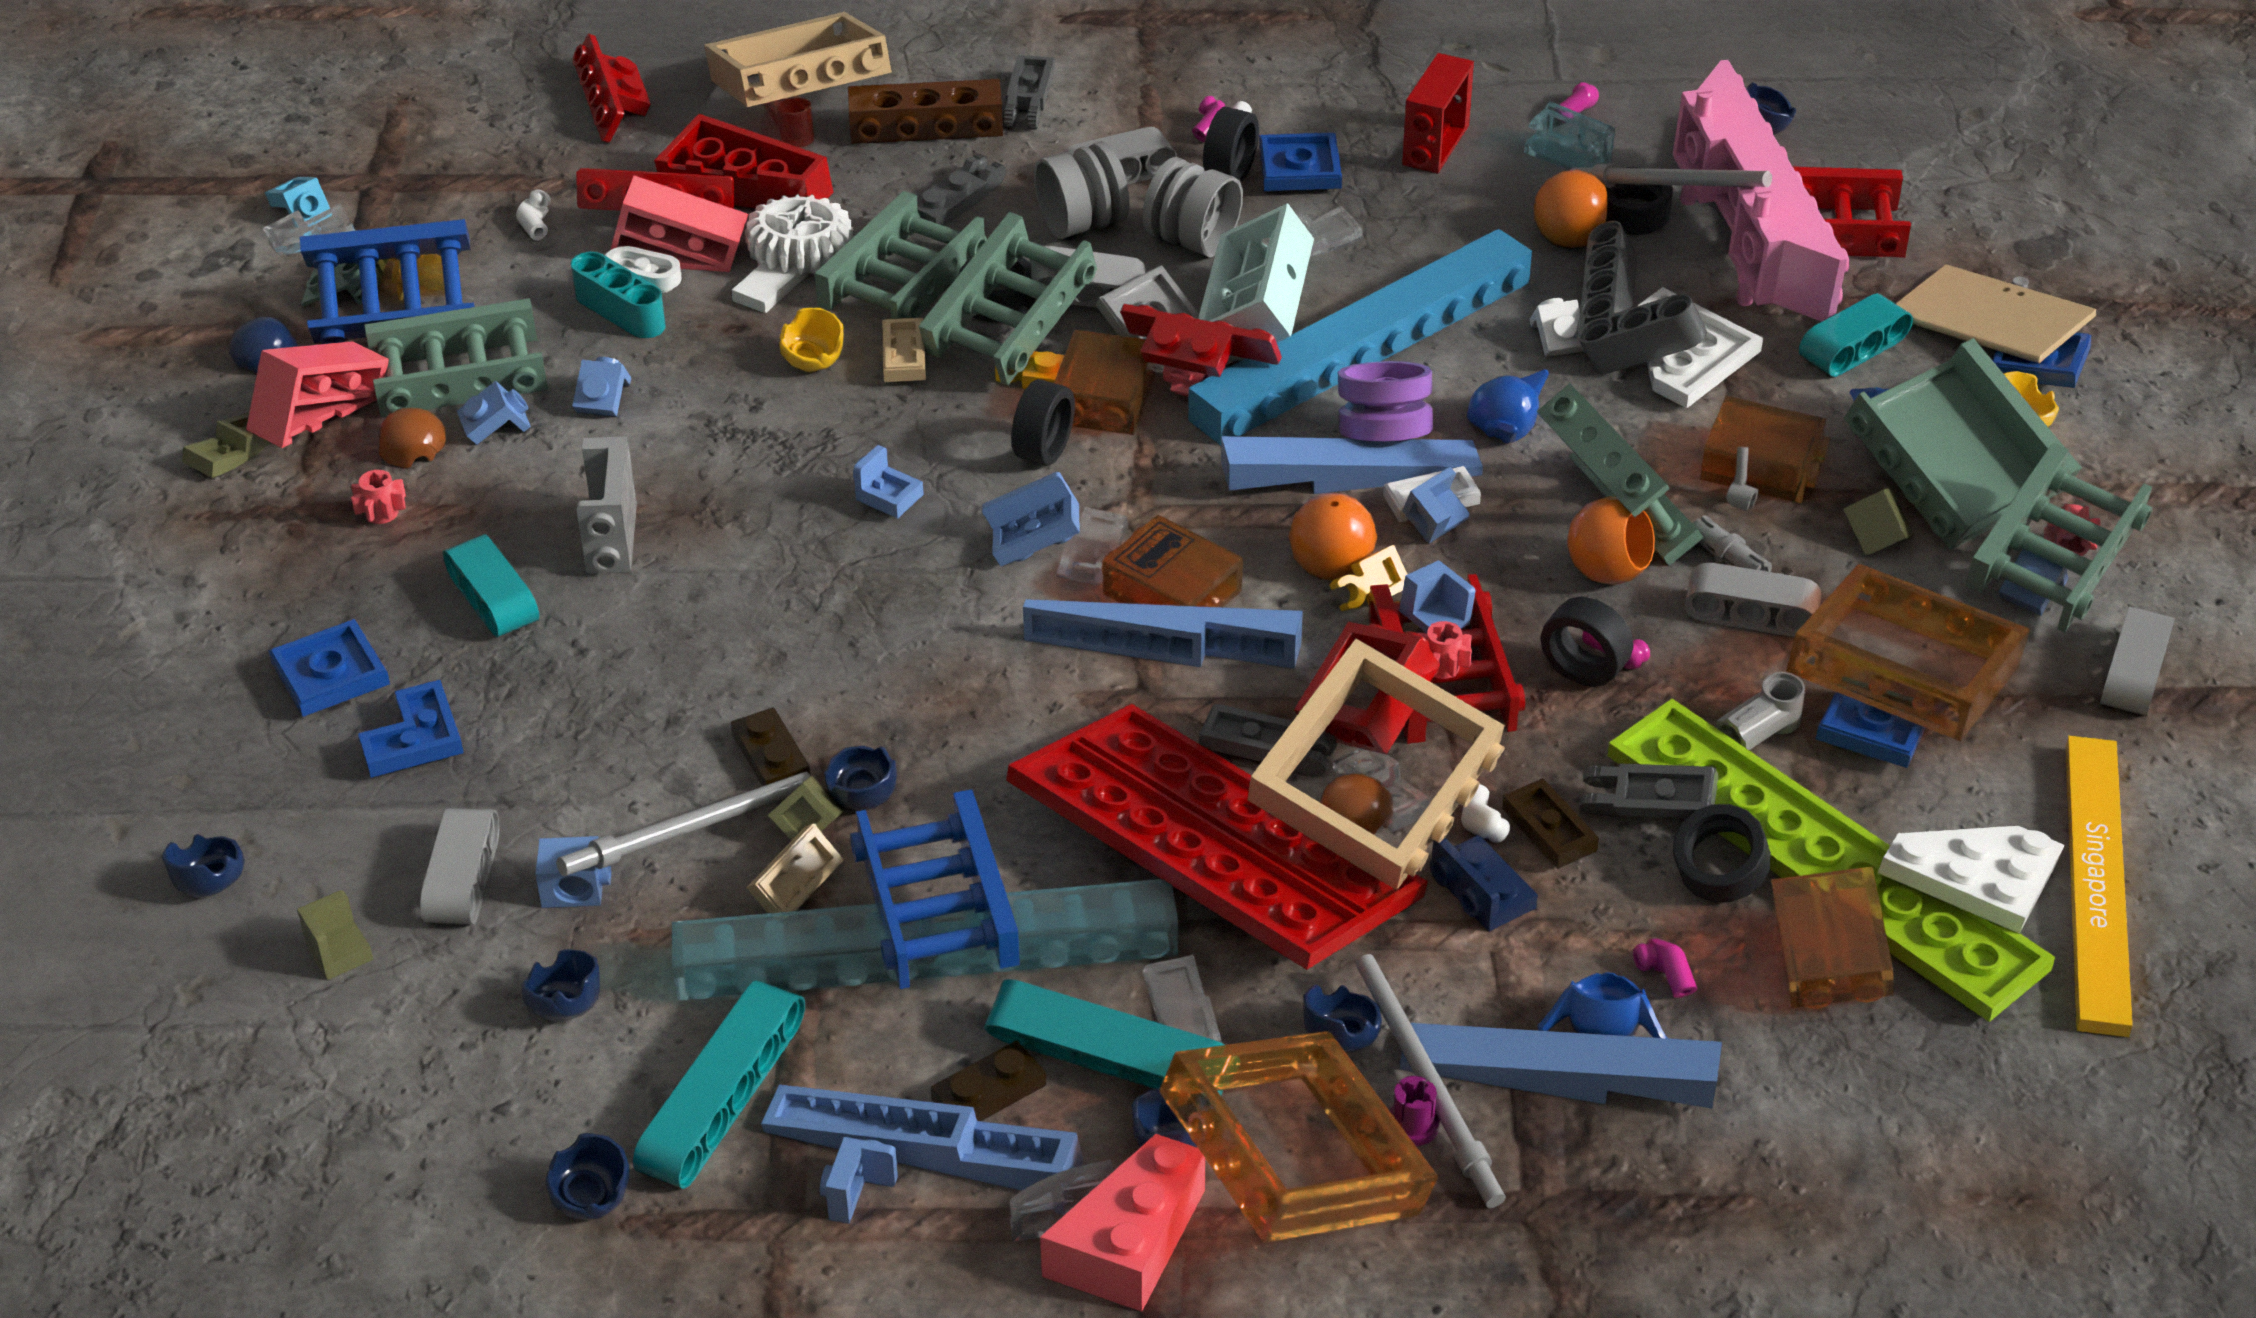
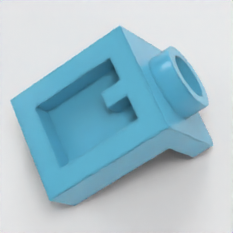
[265,177,331,228]

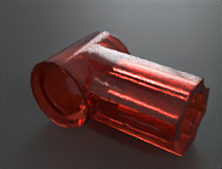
[763,95,815,147]

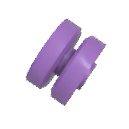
[1337,361,1433,442]

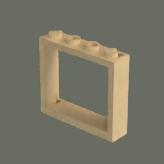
[704,12,892,107]
[1248,639,1505,890]

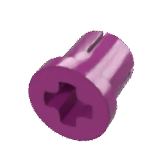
[1387,1076,1440,1146]

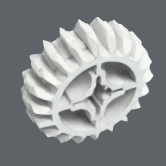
[745,194,853,276]

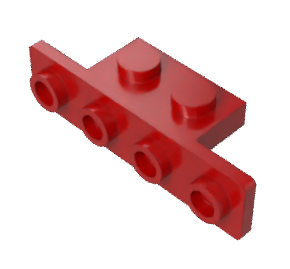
[573,33,651,143]
[576,168,734,211]
[1120,304,1282,377]

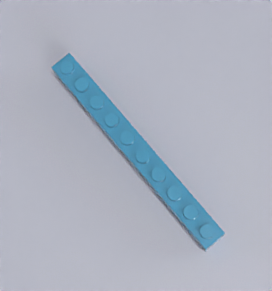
[1188,229,1532,445]

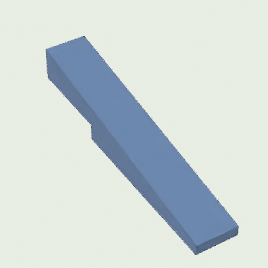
[1221,436,1483,494]
[1023,599,1303,669]
[1400,1023,1722,1109]
[761,1084,1084,1201]

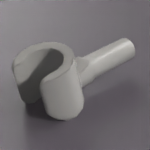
[1726,447,1758,511]

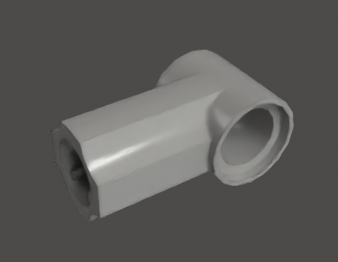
[1716,672,1805,750]

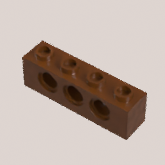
[848,79,1003,144]

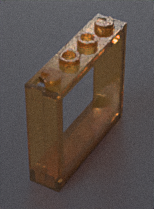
[1786,564,2030,741]
[1159,1031,1438,1243]

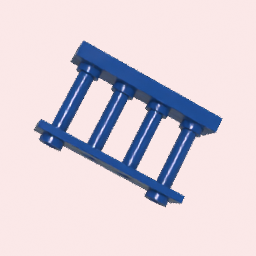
[299,219,475,344]
[850,789,1020,989]

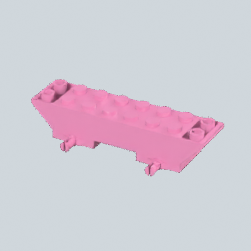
[1672,60,1849,322]

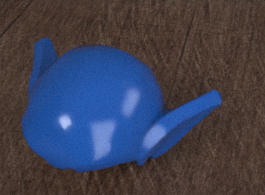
[1466,369,1549,444]
[1537,972,1668,1039]

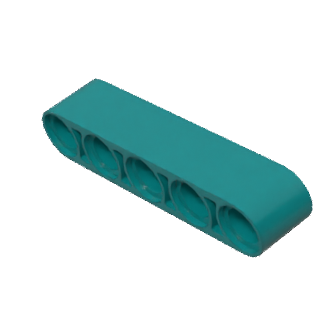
[984,979,1237,1105]
[633,980,805,1189]

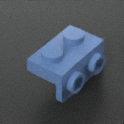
[982,472,1080,567]

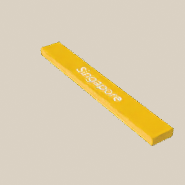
[2065,735,2133,1037]

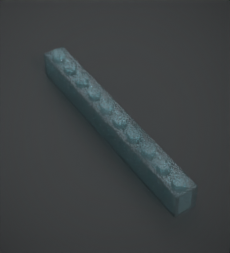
[672,879,1178,1000]

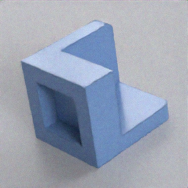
[1402,467,1469,544]
[1399,560,1476,633]

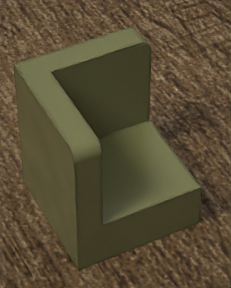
[1843,488,1914,555]
[768,775,844,841]
[297,890,374,980]

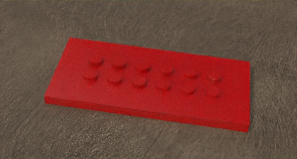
[1006,704,1428,970]

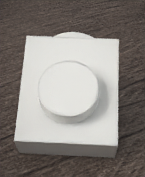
[1530,298,1584,357]

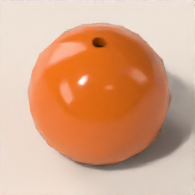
[1533,169,1607,248]
[1288,493,1377,581]
[1567,496,1655,585]

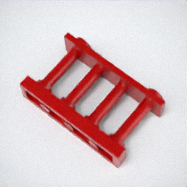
[1792,166,1911,258]
[1368,574,1525,744]

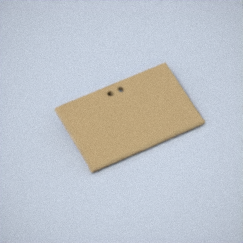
[1896,264,2096,363]

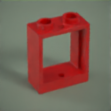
[1402,53,1474,174]
[1294,622,1440,755]

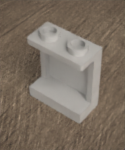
[576,436,637,574]

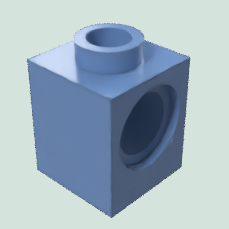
[535,836,611,908]

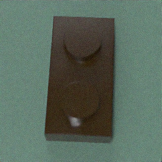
[731,707,811,786]
[1502,778,1599,869]
[931,1040,1046,1121]

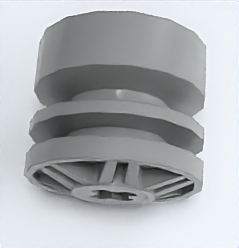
[1034,141,1130,240]
[1142,157,1243,258]

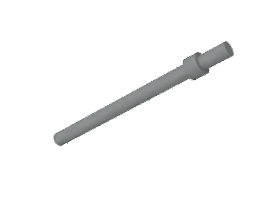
[1570,164,1772,188]
[556,772,810,876]
[1355,954,1506,1208]

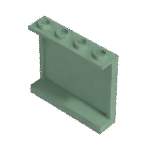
[1844,338,2082,550]

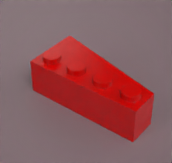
[654,114,834,208]

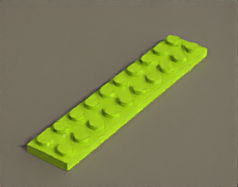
[1607,699,2055,1022]

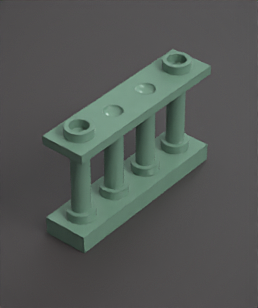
[815,191,987,319]
[918,212,1097,386]
[365,298,548,417]
[1536,383,1703,566]
[1965,442,2153,633]

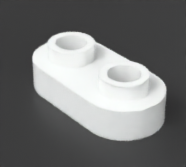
[605,246,682,293]

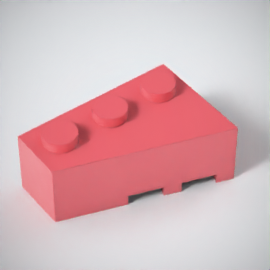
[610,176,749,272]
[246,341,389,448]
[1040,1134,1205,1312]

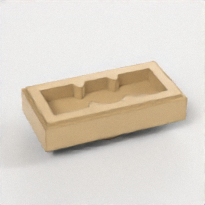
[882,318,926,382]
[746,823,844,925]

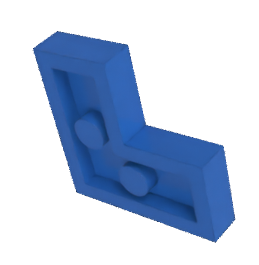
[358,680,464,778]

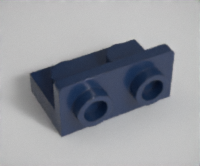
[1430,835,1538,932]

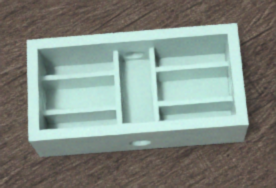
[1198,203,1314,365]

